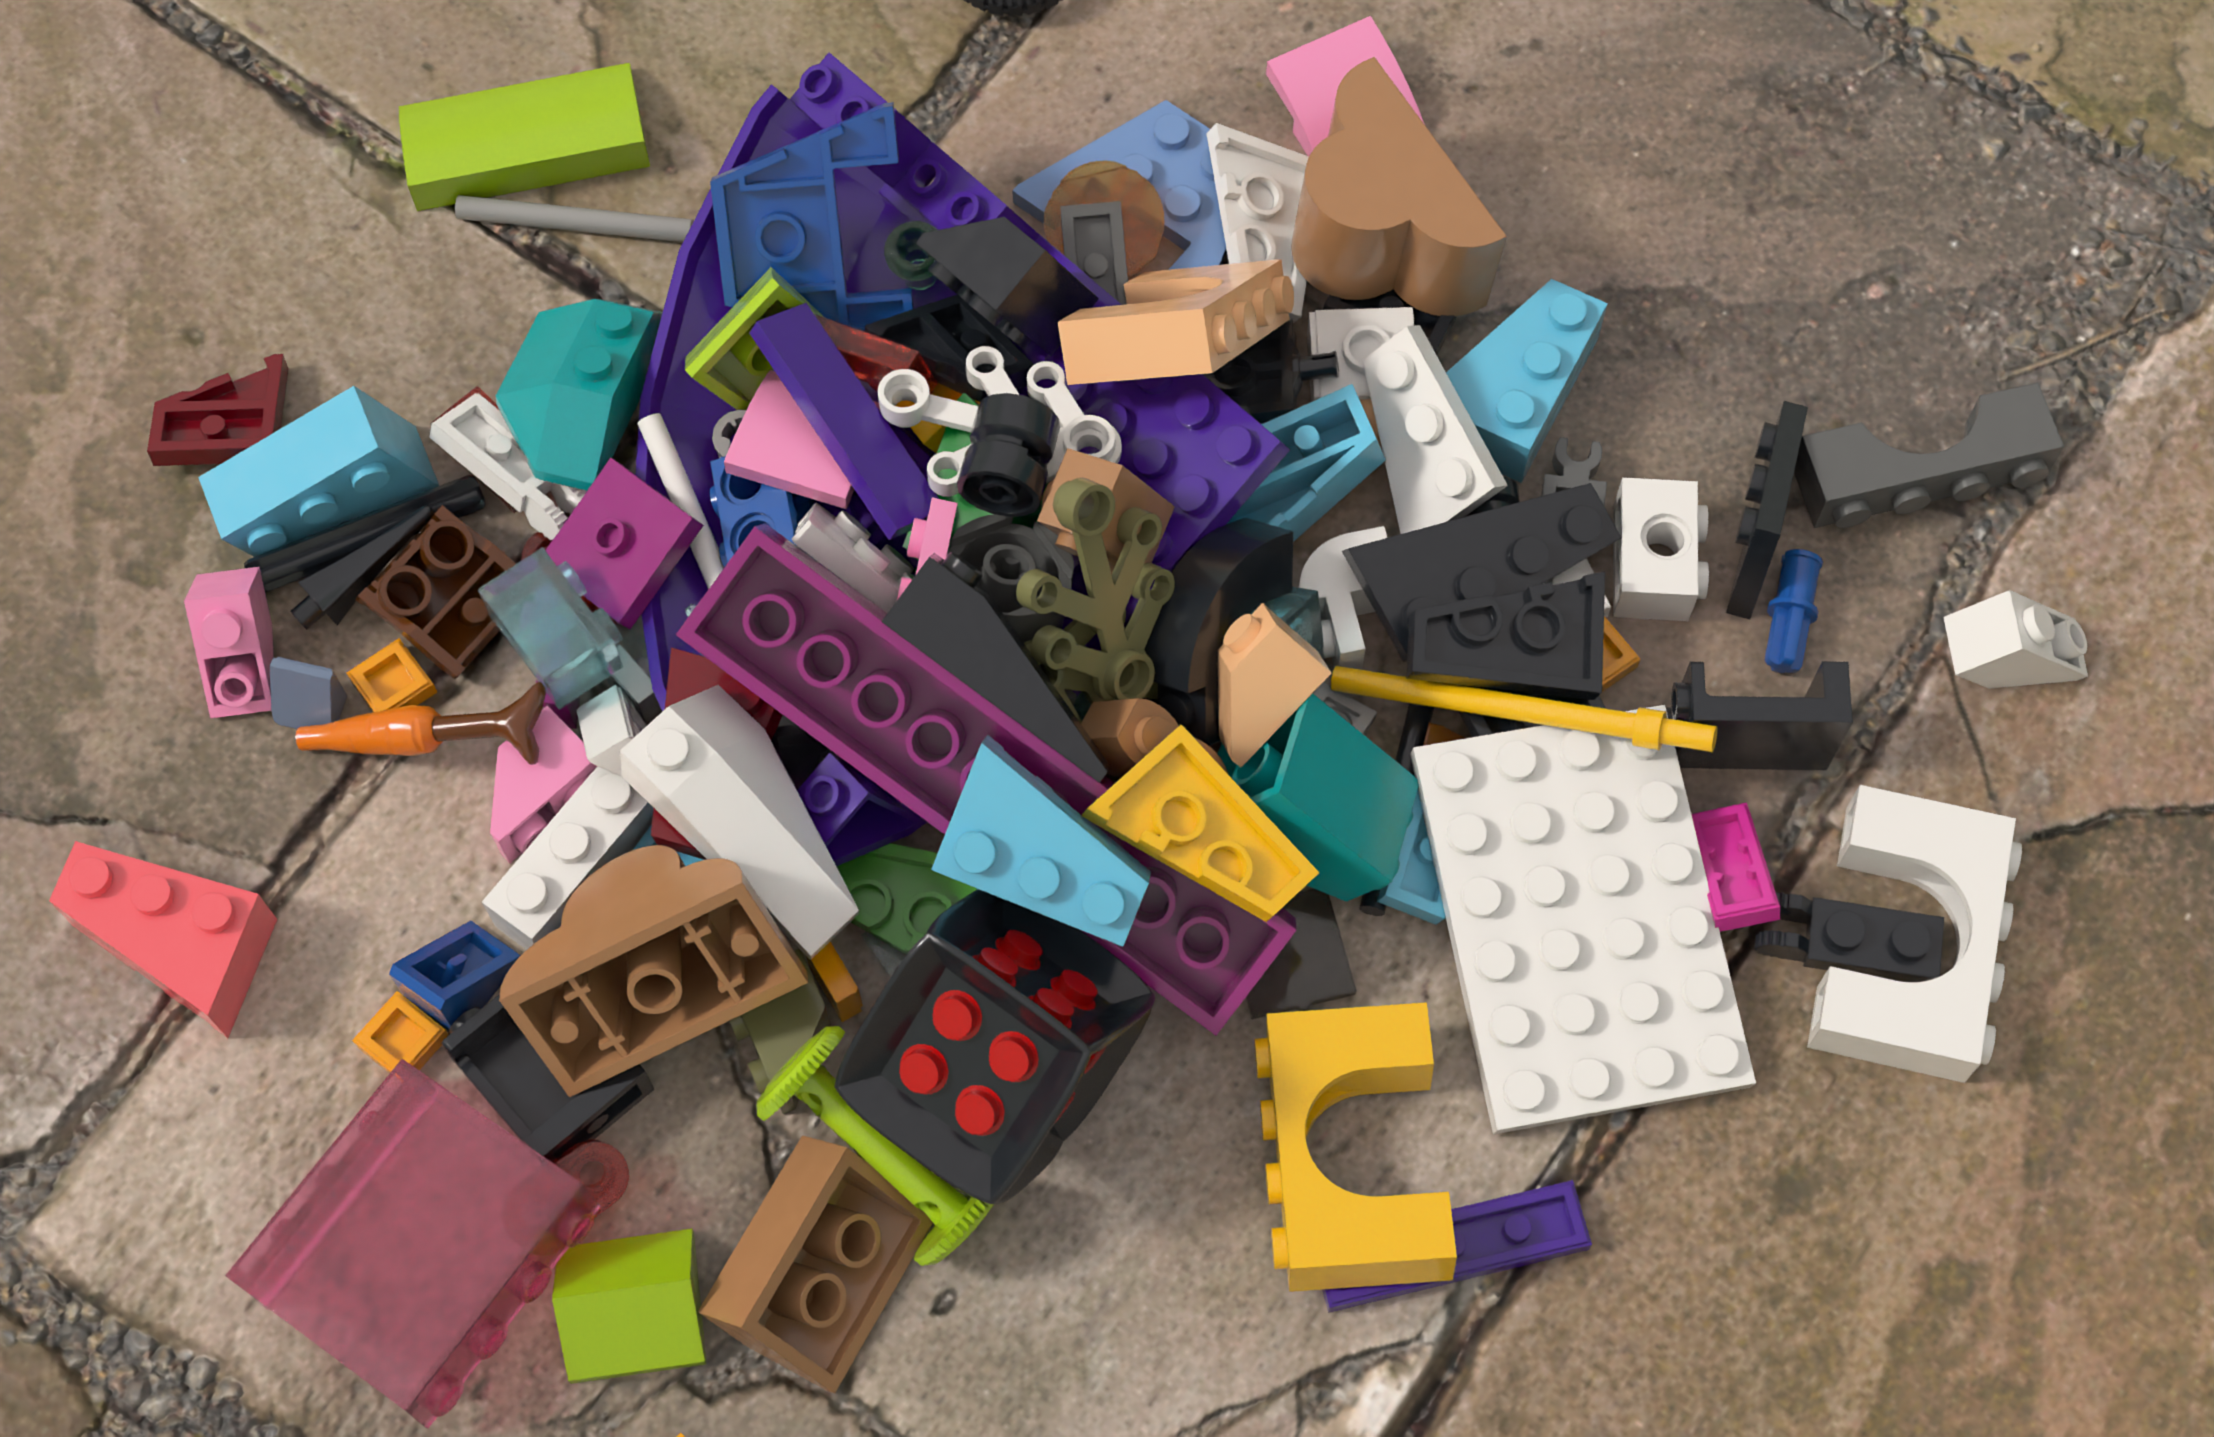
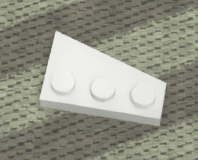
[1207,123,1309,323]
[1363,325,1508,534]

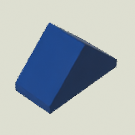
[389,920,521,1031]

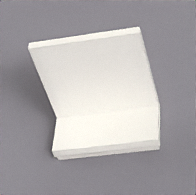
[1307,307,1414,402]

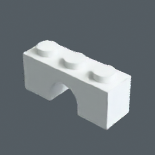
[482,766,654,950]

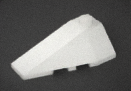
[619,685,859,960]

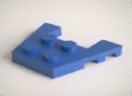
[710,102,914,338]

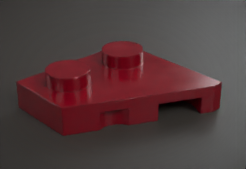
[147,354,288,466]

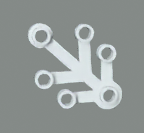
[878,346,1122,496]

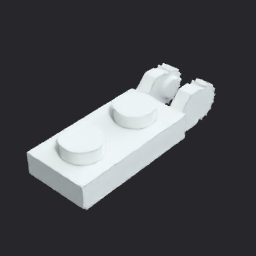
[429,393,587,540]

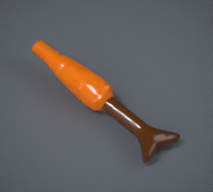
[295,682,546,765]

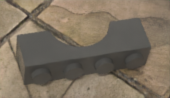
[1794,382,2064,528]

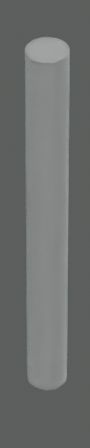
[455,195,694,242]

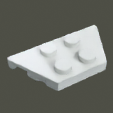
[792,502,915,613]

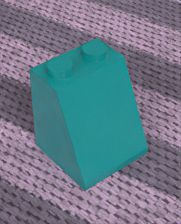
[1218,693,1419,902]

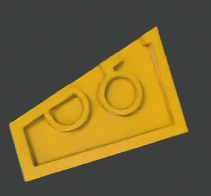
[1081,725,1319,922]

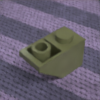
[729,948,831,1114]

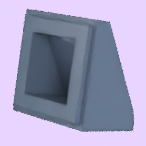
[270,657,347,729]

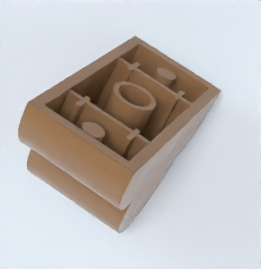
[1291,57,1507,316]
[499,845,808,1098]

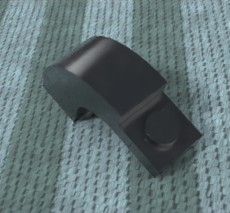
[1144,518,1293,746]

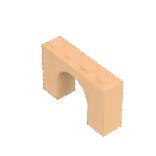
[1058,259,1294,385]

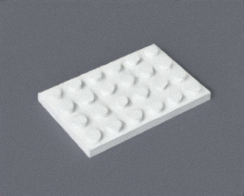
[1410,705,1756,1134]

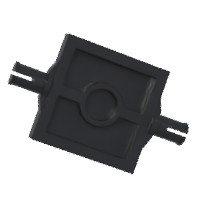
[1203,319,1339,424]

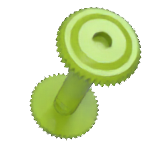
[757,1026,994,1266]

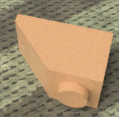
[1218,603,1332,768]

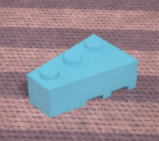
[1446,279,1608,483]
[1227,384,1386,542]
[198,386,440,557]
[931,735,1151,947]

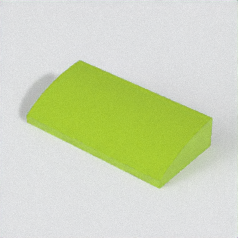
[399,63,651,211]

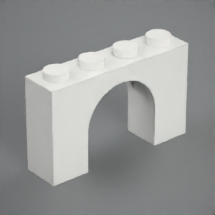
[1807,785,2022,1083]

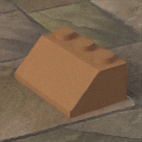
[698,1135,933,1394]

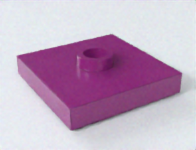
[538,458,704,630]

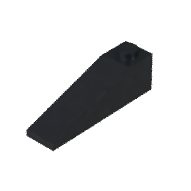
[882,552,1109,783]

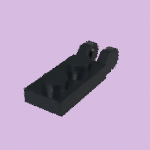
[1755,892,1944,983]

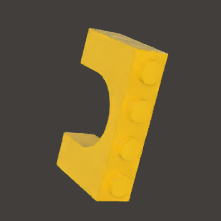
[1254,1002,1457,1292]

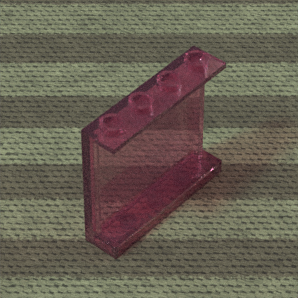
[225,1059,601,1429]

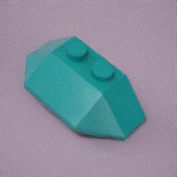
[495,299,663,491]

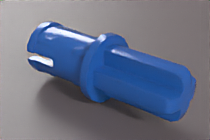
[1764,549,1823,674]

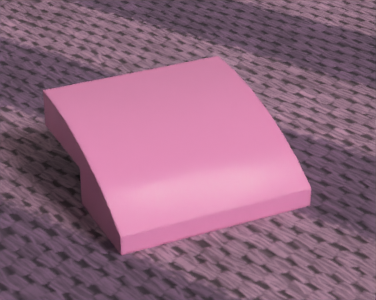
[1266,16,1425,156]
[724,370,880,509]

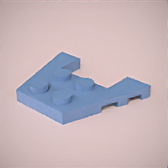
[1012,100,1227,270]

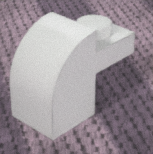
[1296,526,1388,670]

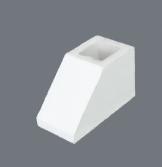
[1943,590,2088,689]

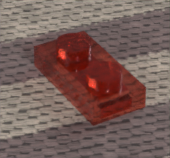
[814,314,938,394]

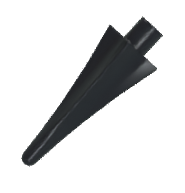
[290,505,434,630]

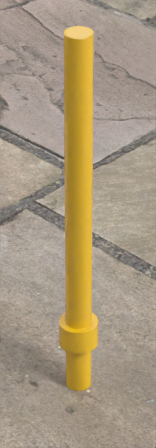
[1331,666,1717,752]

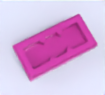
[1691,802,1780,932]

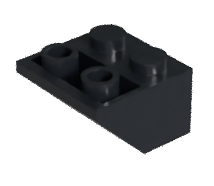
[916,217,1099,356]

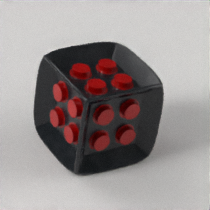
[834,889,1155,1204]

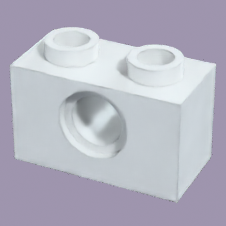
[1613,477,1709,621]

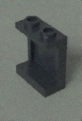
[1666,661,1853,770]
[441,994,655,1176]

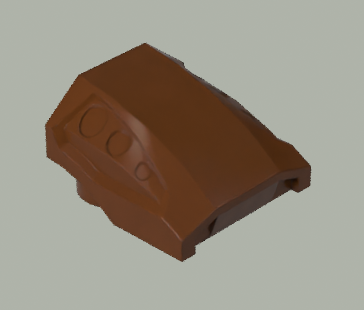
[355,505,539,679]

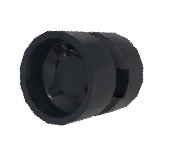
[957,393,1060,517]

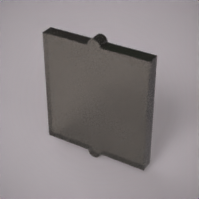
[1246,889,1357,1020]

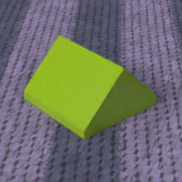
[685,267,842,410]
[552,1228,707,1384]

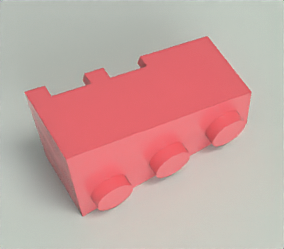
[49,841,277,1038]

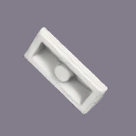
[577,685,647,777]

